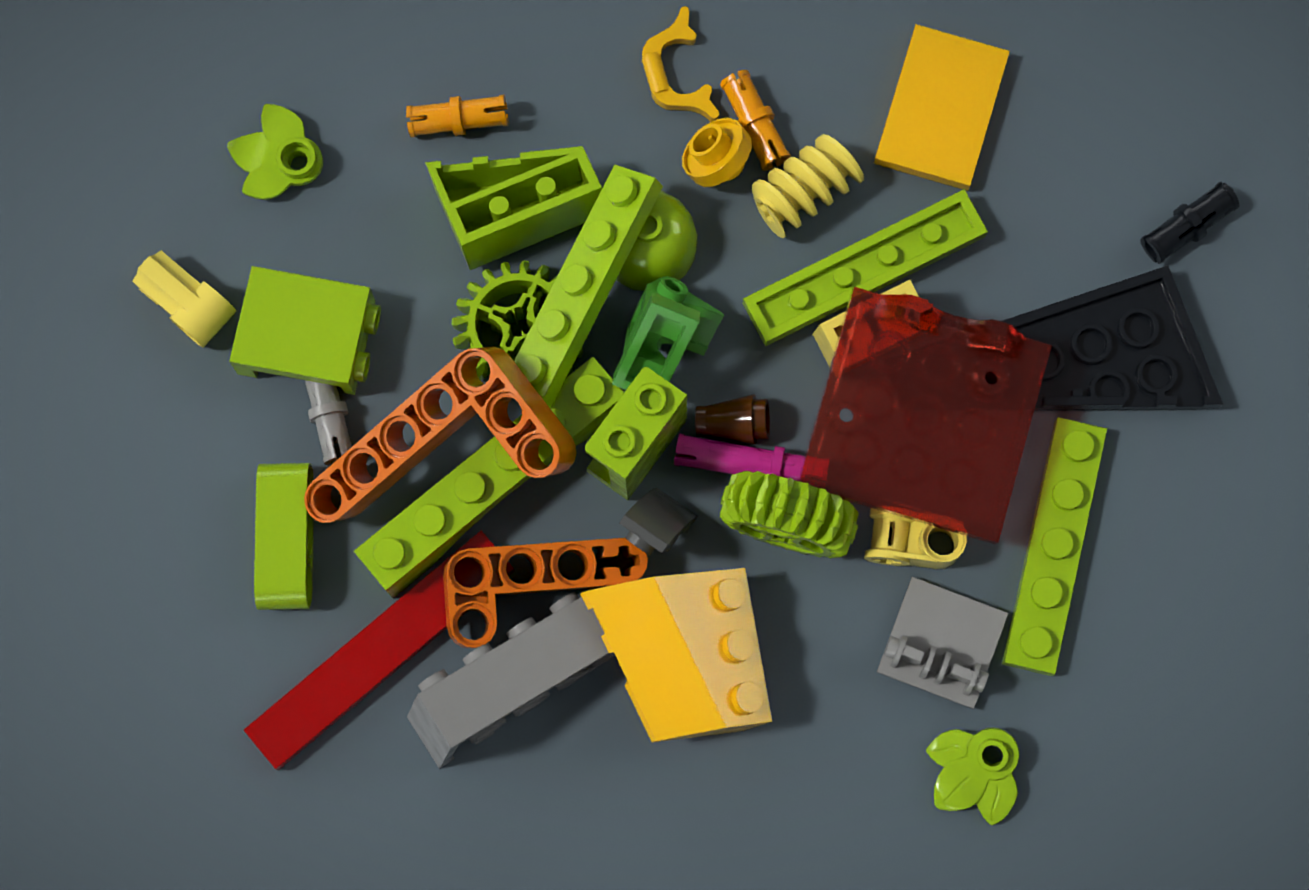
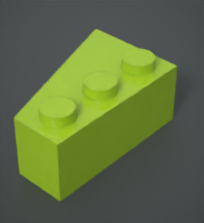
[425,146,602,270]

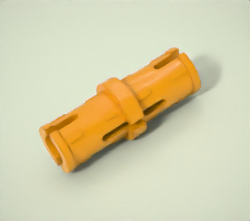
[720,69,791,171]
[406,94,509,137]

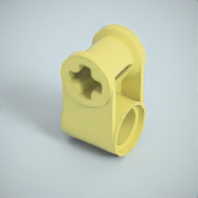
[864,506,967,569]

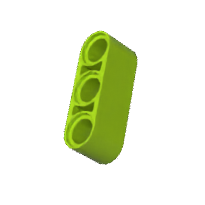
[254,463,314,610]

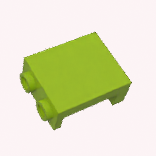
[229,266,381,395]
[585,367,687,501]

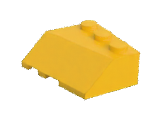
[580,568,772,743]

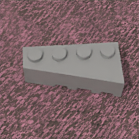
[407,592,615,769]

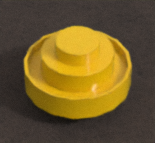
[682,118,752,187]

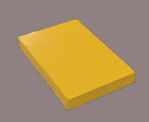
[874,24,1010,191]

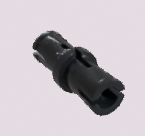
[1140,182,1240,264]

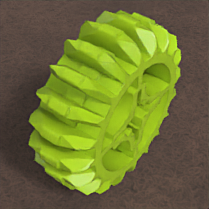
[452,260,583,381]
[720,471,859,558]

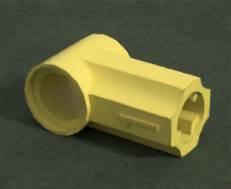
[132,250,237,348]

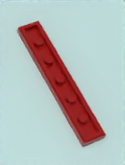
[244,530,515,771]

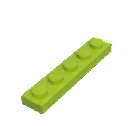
[514,165,663,409]
[742,189,988,347]
[1002,417,1107,676]

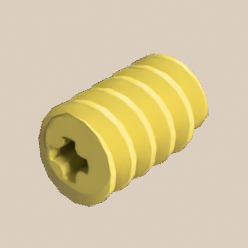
[752,134,864,238]

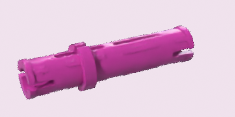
[674,433,830,489]

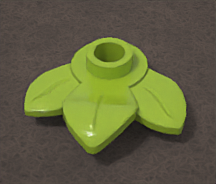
[227,104,323,200]
[926,727,1019,825]

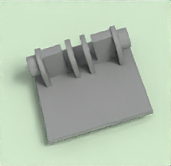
[877,577,1008,709]

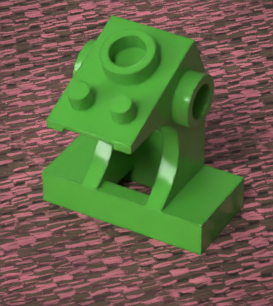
[612,276,724,390]

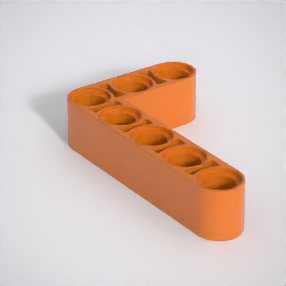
[304,347,577,523]

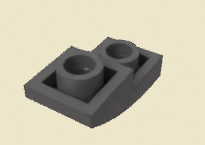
[619,488,698,555]

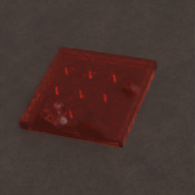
[798,287,1052,544]

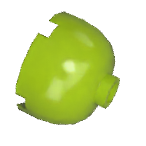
[616,191,698,291]

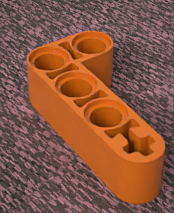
[443,538,648,649]

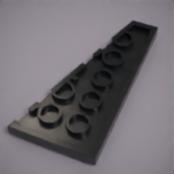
[883,265,1223,411]

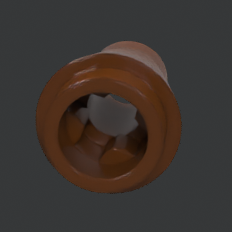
[695,394,770,445]

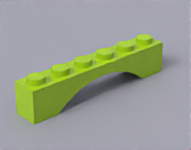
[354,357,624,598]

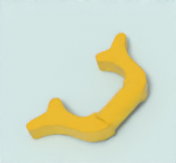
[641,6,719,122]

